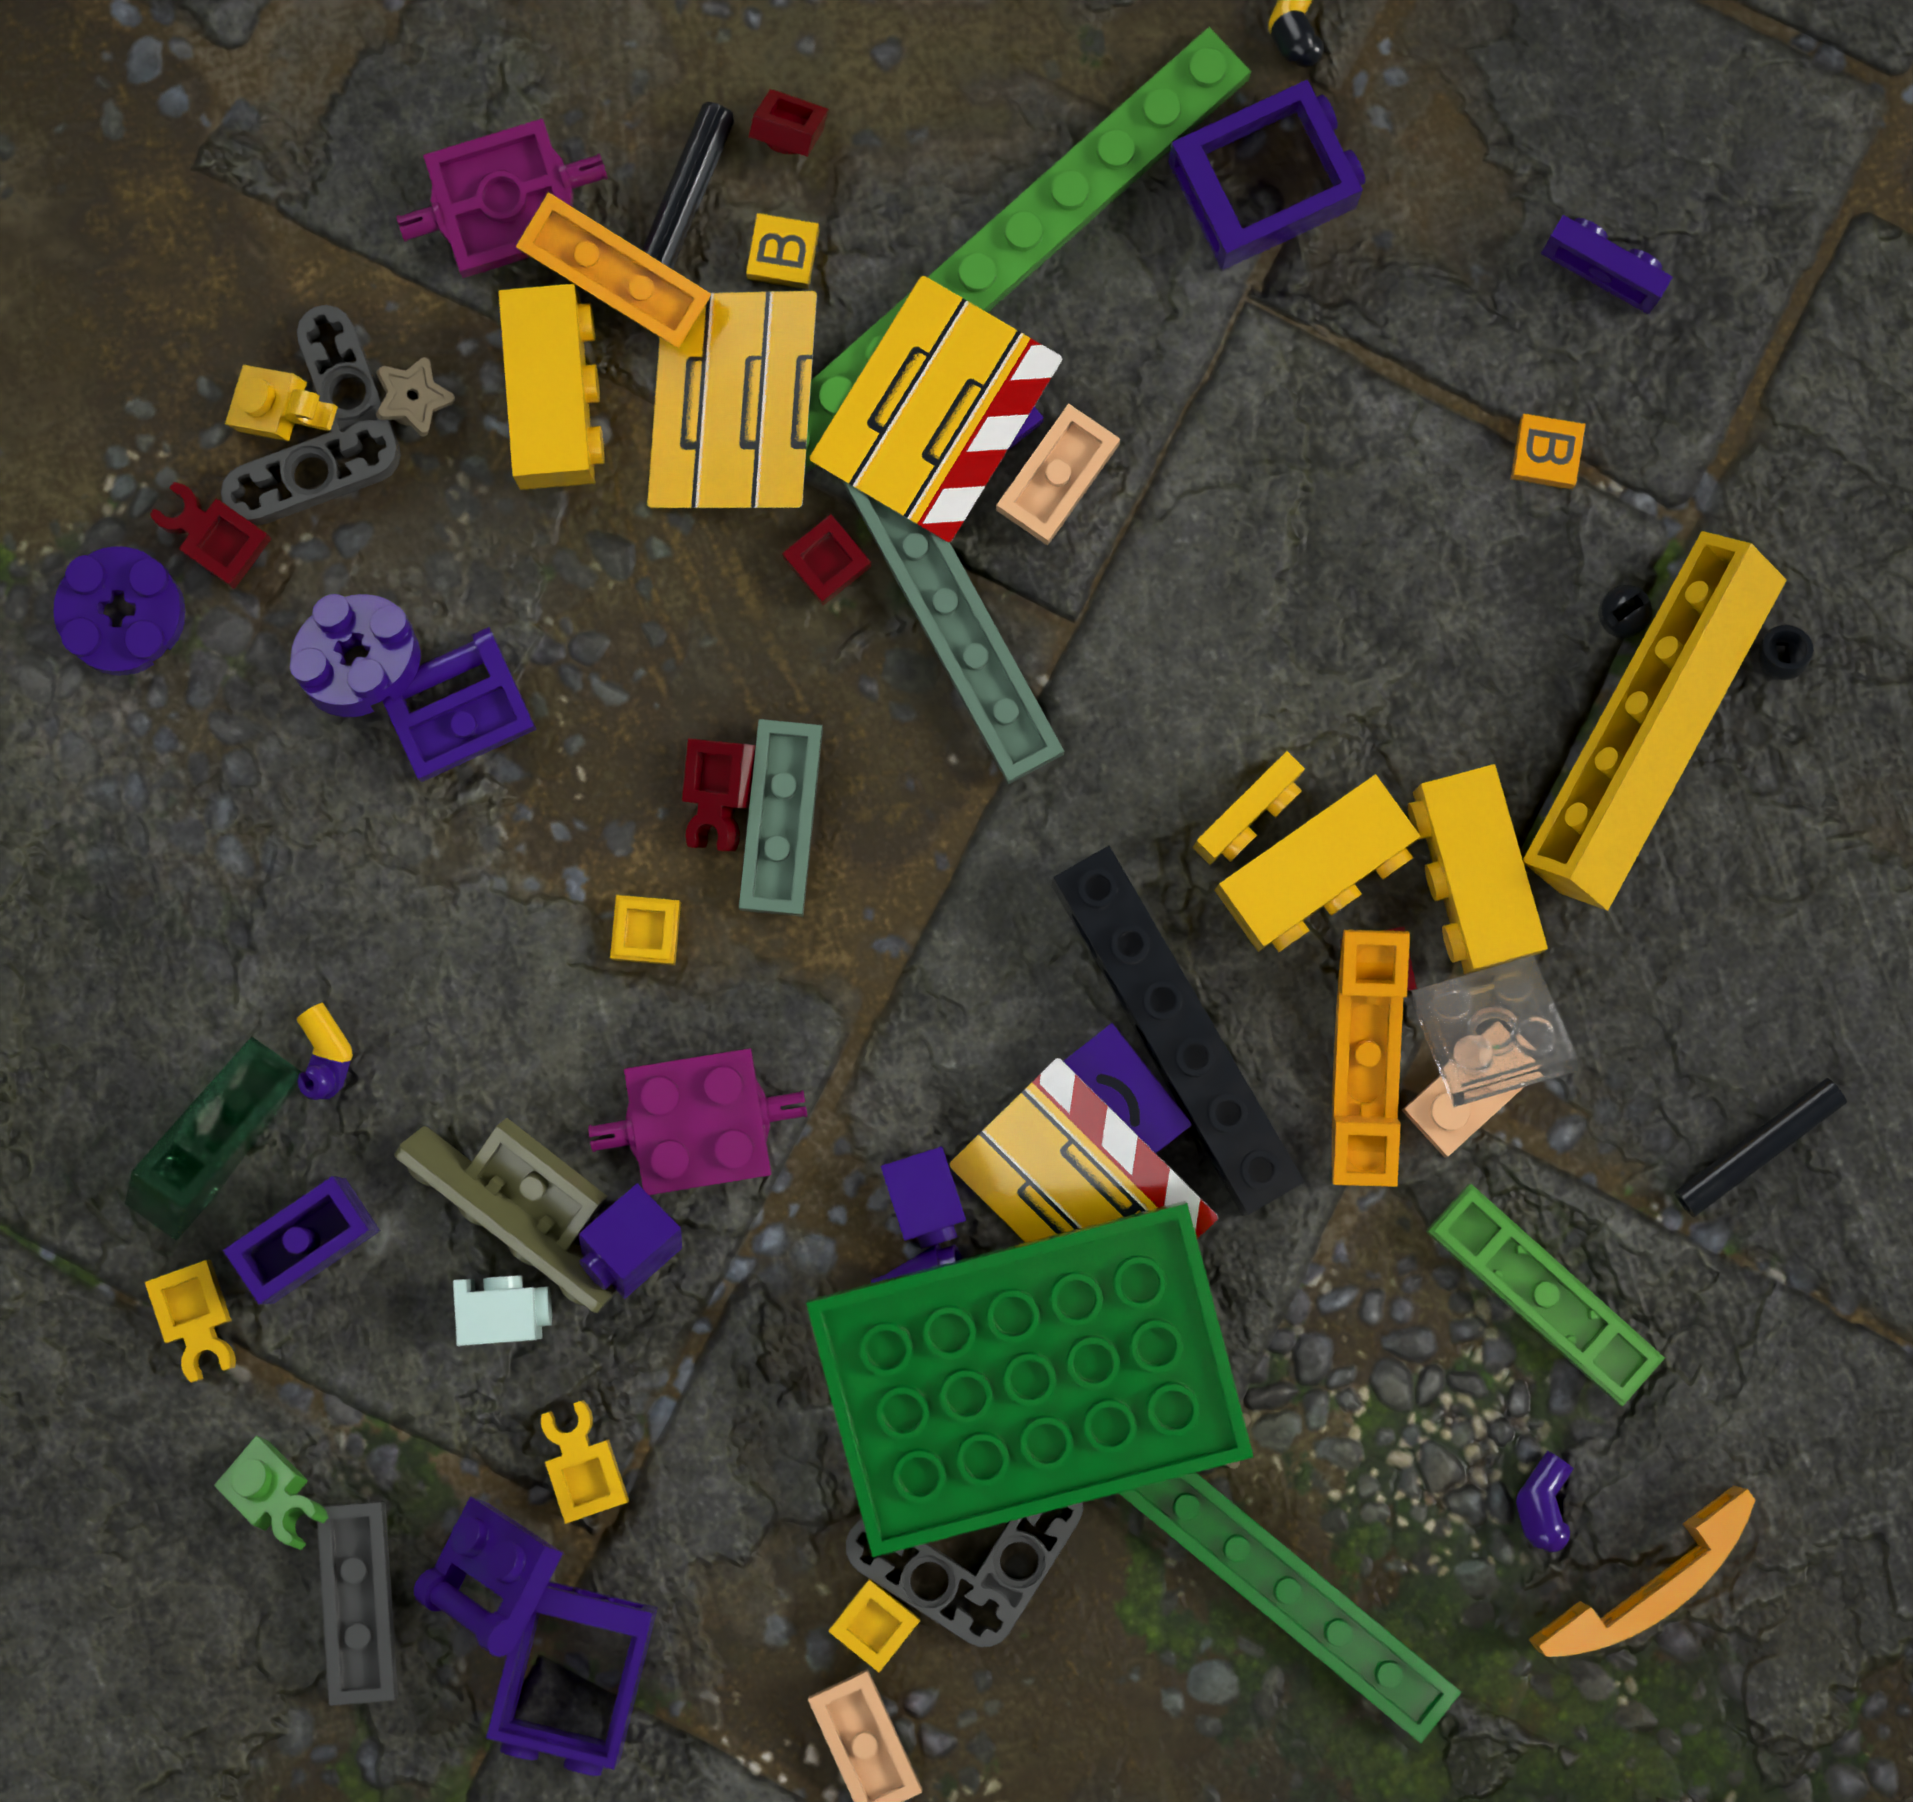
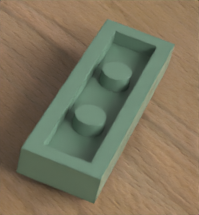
[739,719,823,917]

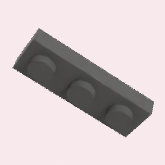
[317,1501,398,1706]

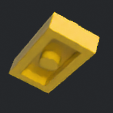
[1192,751,1305,865]

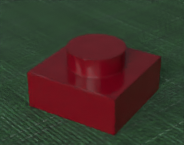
[748,89,829,157]
[782,514,872,606]

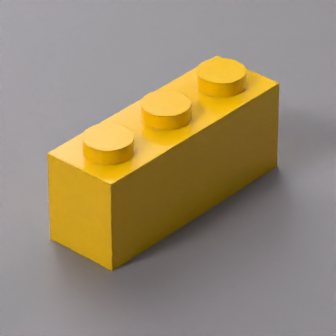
[499,284,604,490]
[1408,764,1548,974]
[1214,774,1421,952]

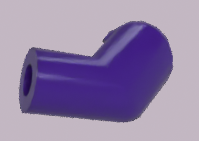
[1516,1450,1574,1553]

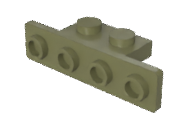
[394,1118,618,1313]

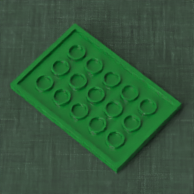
[806,1201,1254,1557]

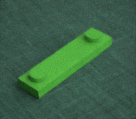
[1426,1184,1665,1406]

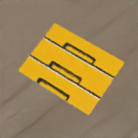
[647,291,817,508]

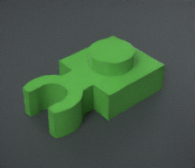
[214,1435,328,1550]

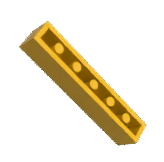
[1523,531,1787,911]

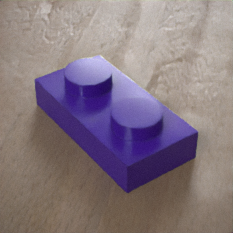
[1540,215,1673,315]

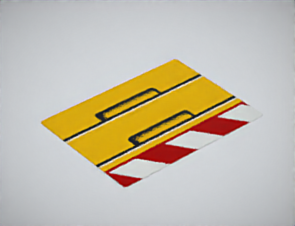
[810,276,1062,542]
[949,1058,1218,1243]

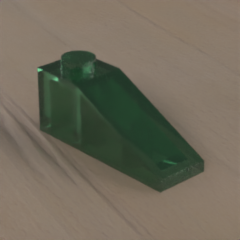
[125,1036,302,1241]

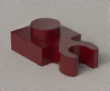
[150,482,271,589]
[682,738,756,852]

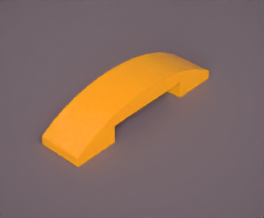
[1332,930,1410,1187]
[1528,1485,1755,1657]

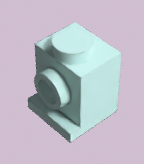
[453,1275,552,1346]

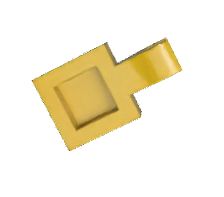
[225,365,338,441]

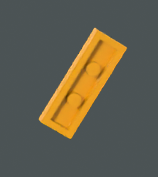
[516,192,712,349]

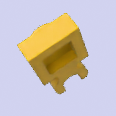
[145,1260,236,1382]
[541,1400,629,1524]

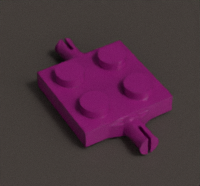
[396,118,608,278]
[588,1047,808,1195]

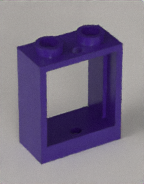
[1168,79,1365,271]
[486,1581,658,1776]

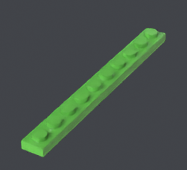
[804,27,1251,476]

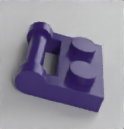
[382,627,537,782]
[414,1496,563,1657]

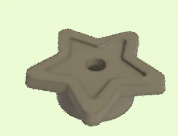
[376,357,455,436]

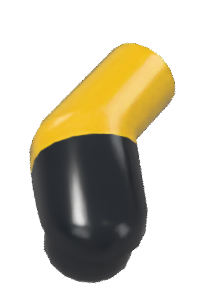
[1269,0,1324,68]

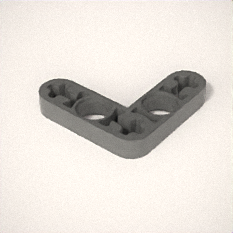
[221,305,401,526]
[846,1502,1083,1647]

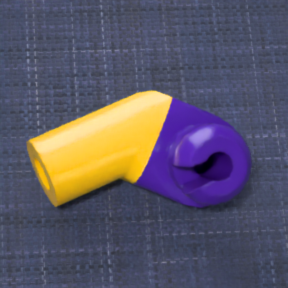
[296,1003,353,1100]

